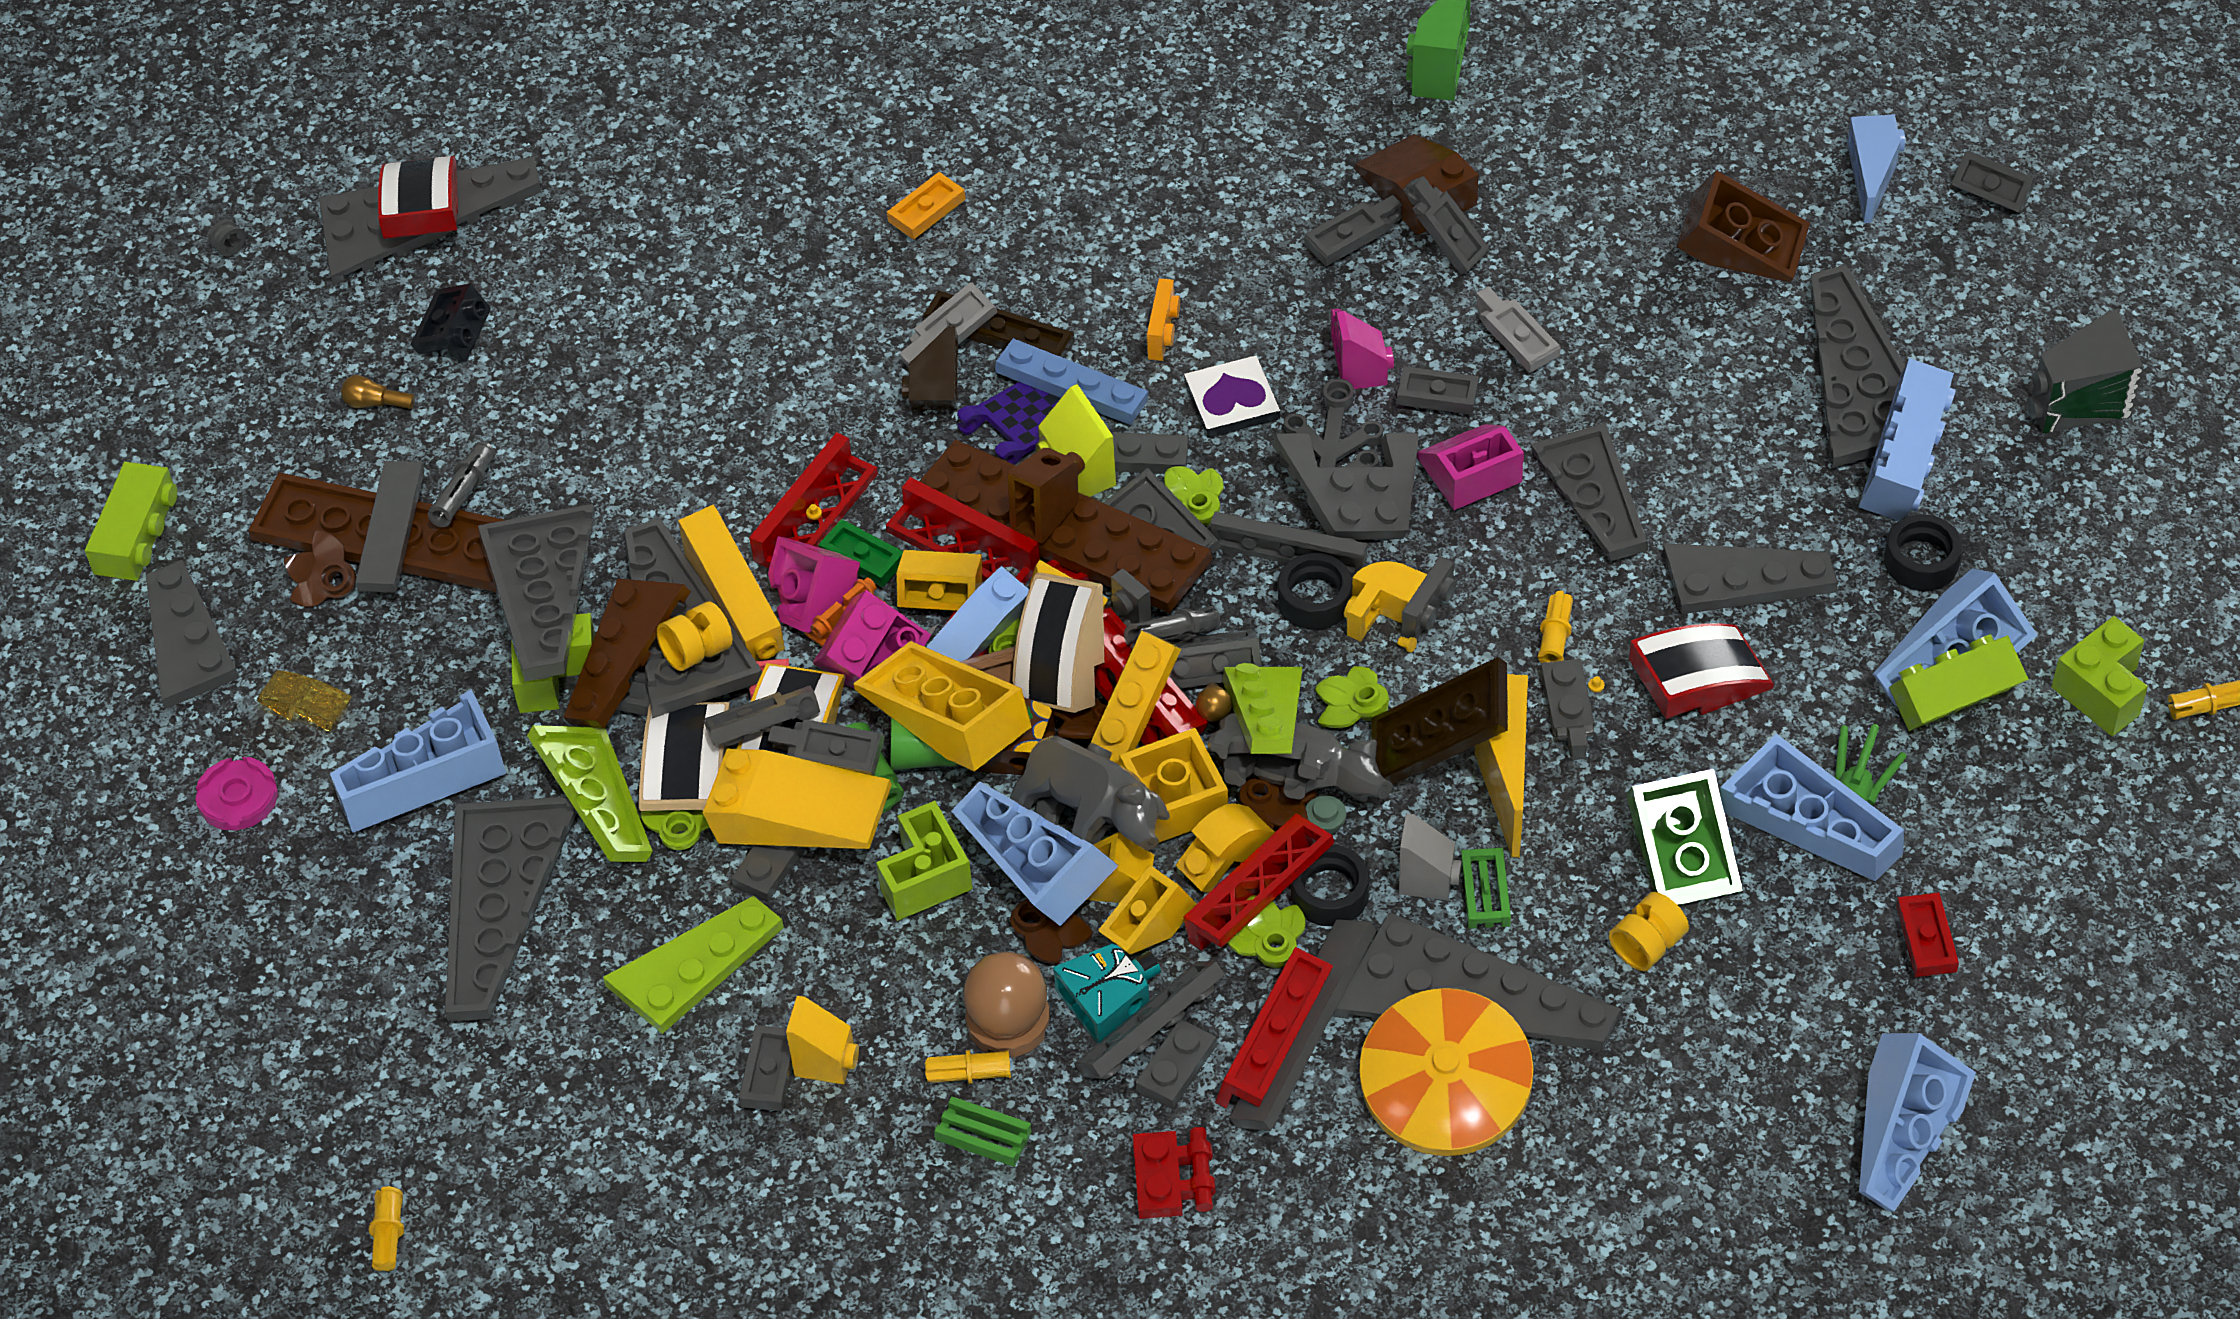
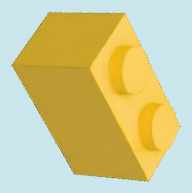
[896,550,982,611]

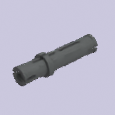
[428,442,496,527]
[1124,606,1220,649]

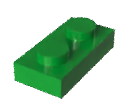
[818,519,903,588]

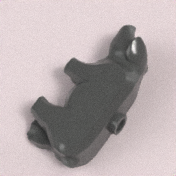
[1208,713,1393,802]
[1010,736,1170,850]

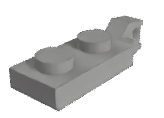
[899,282,997,368]
[1475,286,1561,373]

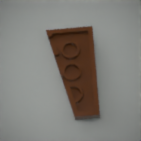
[563,578,691,728]

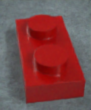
[1896,892,1959,977]

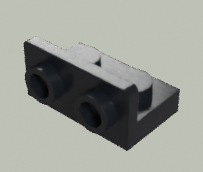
[410,283,491,363]

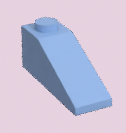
[1847,114,1905,223]
[926,566,1029,662]

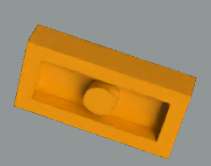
[887,172,966,240]
[1147,278,1180,361]

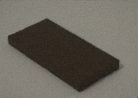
[1371,657,1508,784]

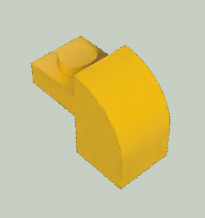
[1344,561,1427,642]
[1175,803,1275,893]

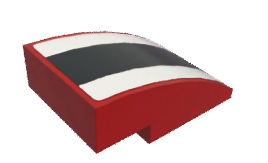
[378,155,458,239]
[1629,623,1774,719]

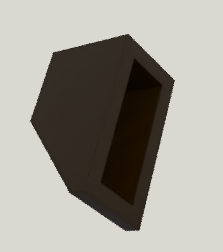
[902,326,958,410]

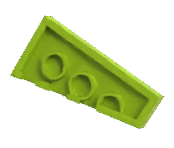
[1223,663,1303,754]
[527,725,653,862]
[603,896,784,1034]

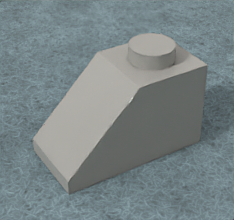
[1399,813,1462,901]

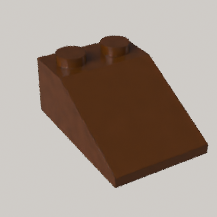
[1354,134,1479,236]
[1676,170,1810,282]

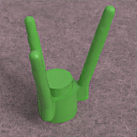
[1835,724,1907,806]

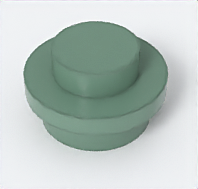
[1306,796,1346,834]

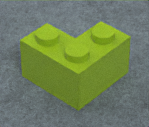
[511,613,596,713]
[2051,616,2148,737]
[876,800,973,921]

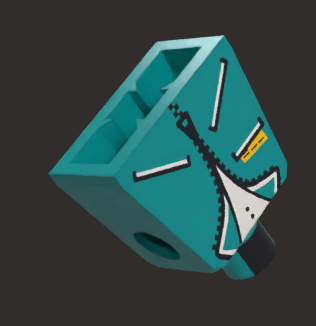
[1053,944,1161,1044]

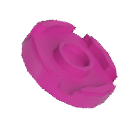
[195,757,278,831]

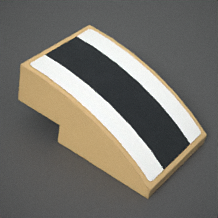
[1013,572,1105,713]
[639,702,730,811]

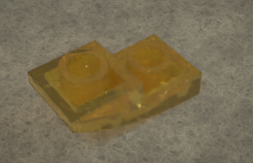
[256,670,352,732]

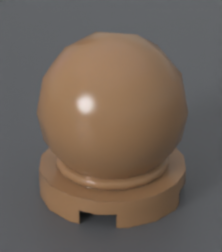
[963,951,1050,1057]

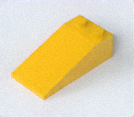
[853,641,1032,771]
[1475,674,1528,858]
[702,749,892,849]

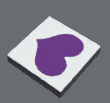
[1184,356,1280,438]

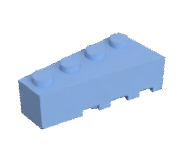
[1858,358,1956,521]
[330,689,506,833]
[1720,734,1904,881]
[951,781,1119,926]

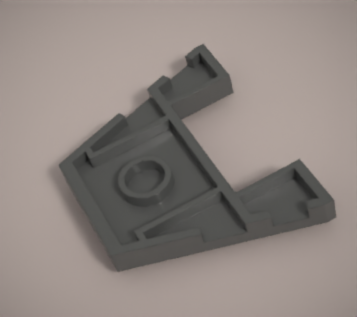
[1272,433,1419,540]

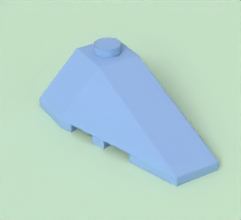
[1873,568,2038,706]
[1859,1033,1976,1212]

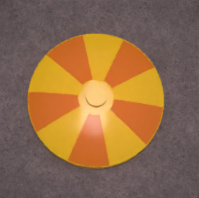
[1360,988,1533,1156]

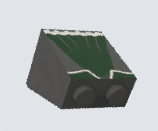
[2027,310,2144,434]

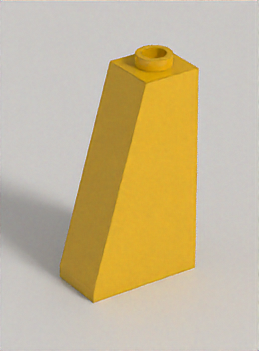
[678,504,785,661]

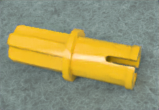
[1538,591,1573,663]
[2167,680,2240,720]
[925,1050,1011,1084]
[369,1186,404,1272]

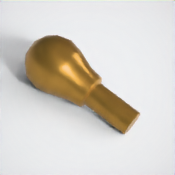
[341,375,415,409]
[1195,683,1232,722]

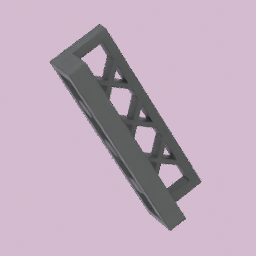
[1103,629,1262,698]

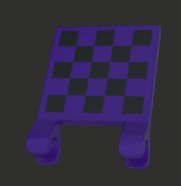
[957,382,1061,465]

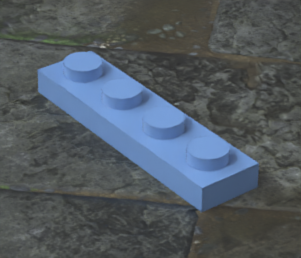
[995,338,1148,425]

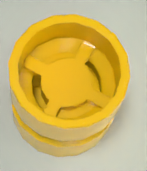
[657,601,733,671]
[1609,892,1689,971]

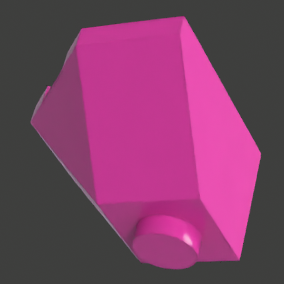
[1331,308,1394,389]
[768,536,860,633]

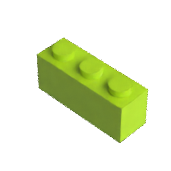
[84,461,177,581]
[1889,634,2029,731]

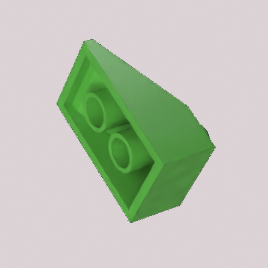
[1406,0,1471,101]
[1626,769,1743,905]

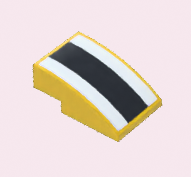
[737,663,845,755]

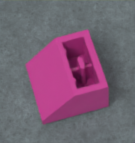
[1417,424,1524,510]
[813,590,932,689]

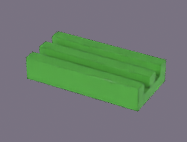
[1461,848,1511,929]
[934,1096,1032,1167]

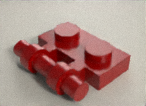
[1133,1127,1216,1219]

